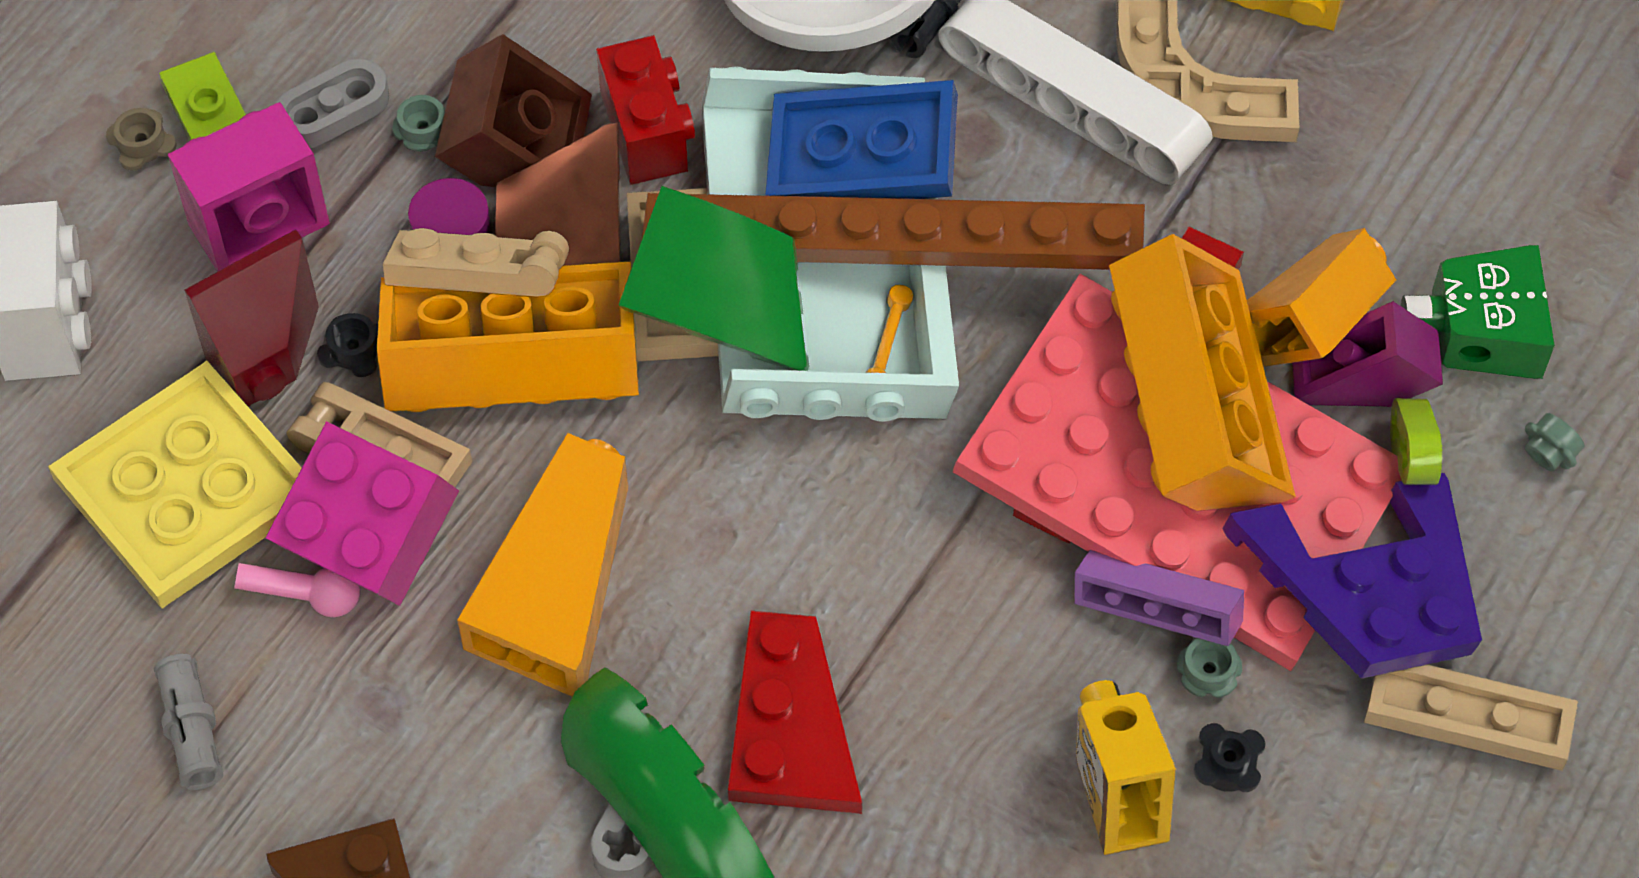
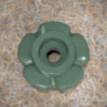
[393,95,446,152]
[1525,413,1585,472]
[1176,638,1242,698]

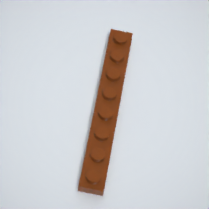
[642,193,1145,270]

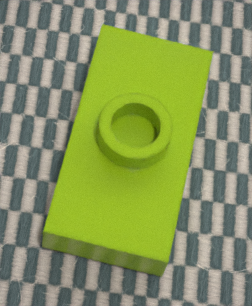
[159,52,246,141]

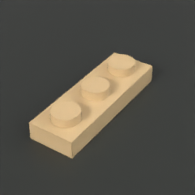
[1364,665,1578,771]

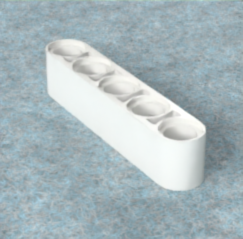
[938,0,1212,185]

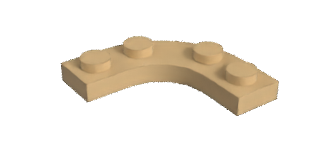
[1116,0,1299,142]

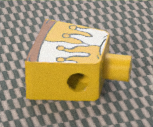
[1076,680,1176,855]

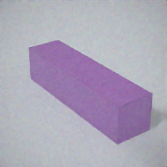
[1075,550,1244,646]

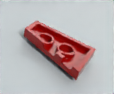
[728,610,862,814]

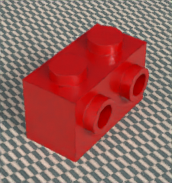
[596,35,695,185]

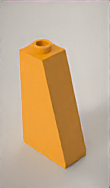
[457,433,628,697]

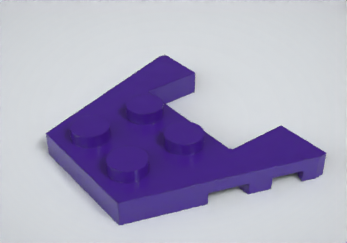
[1222,473,1482,679]

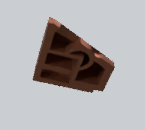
[495,123,621,266]

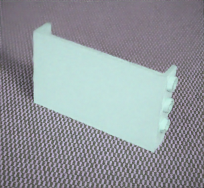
[701,67,959,421]

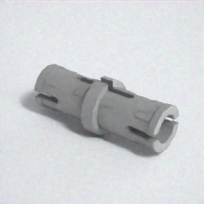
[154,654,223,790]

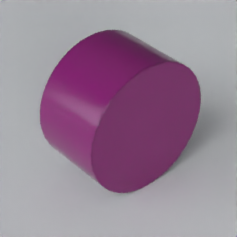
[408,178,492,235]

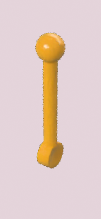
[865,284,913,373]

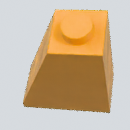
[1247,228,1396,367]

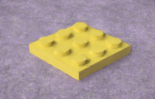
[48,361,302,609]

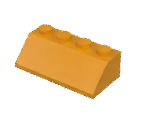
[1109,234,1296,511]
[377,261,639,412]

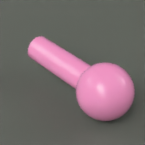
[234,563,360,617]

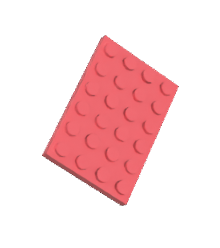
[953,274,1402,671]

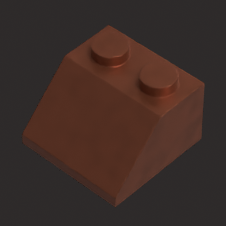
[435,34,592,187]

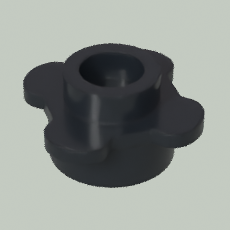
[317,313,378,377]
[1194,723,1266,792]

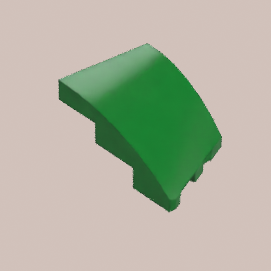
[618,186,810,371]

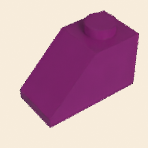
[1292,301,1443,407]

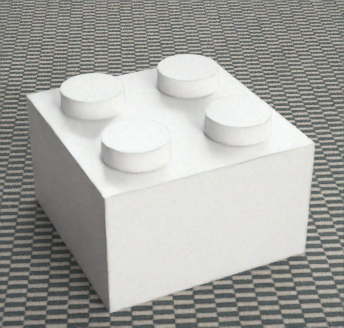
[0,201,92,381]

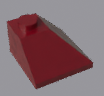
[184,229,319,407]

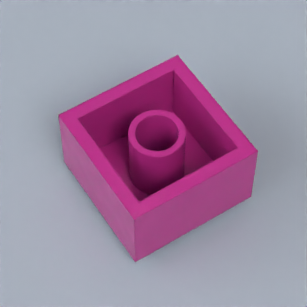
[168,102,330,272]
[266,421,459,606]

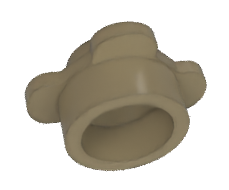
[106,108,177,171]

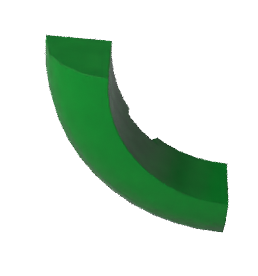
[561,667,774,878]

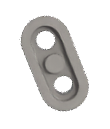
[276,59,389,148]

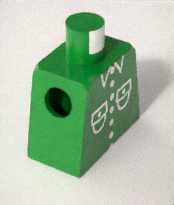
[1400,245,1555,379]

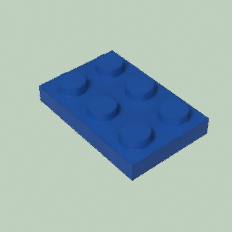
[765,80,958,199]

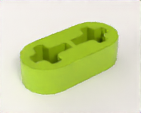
[1390,398,1442,485]

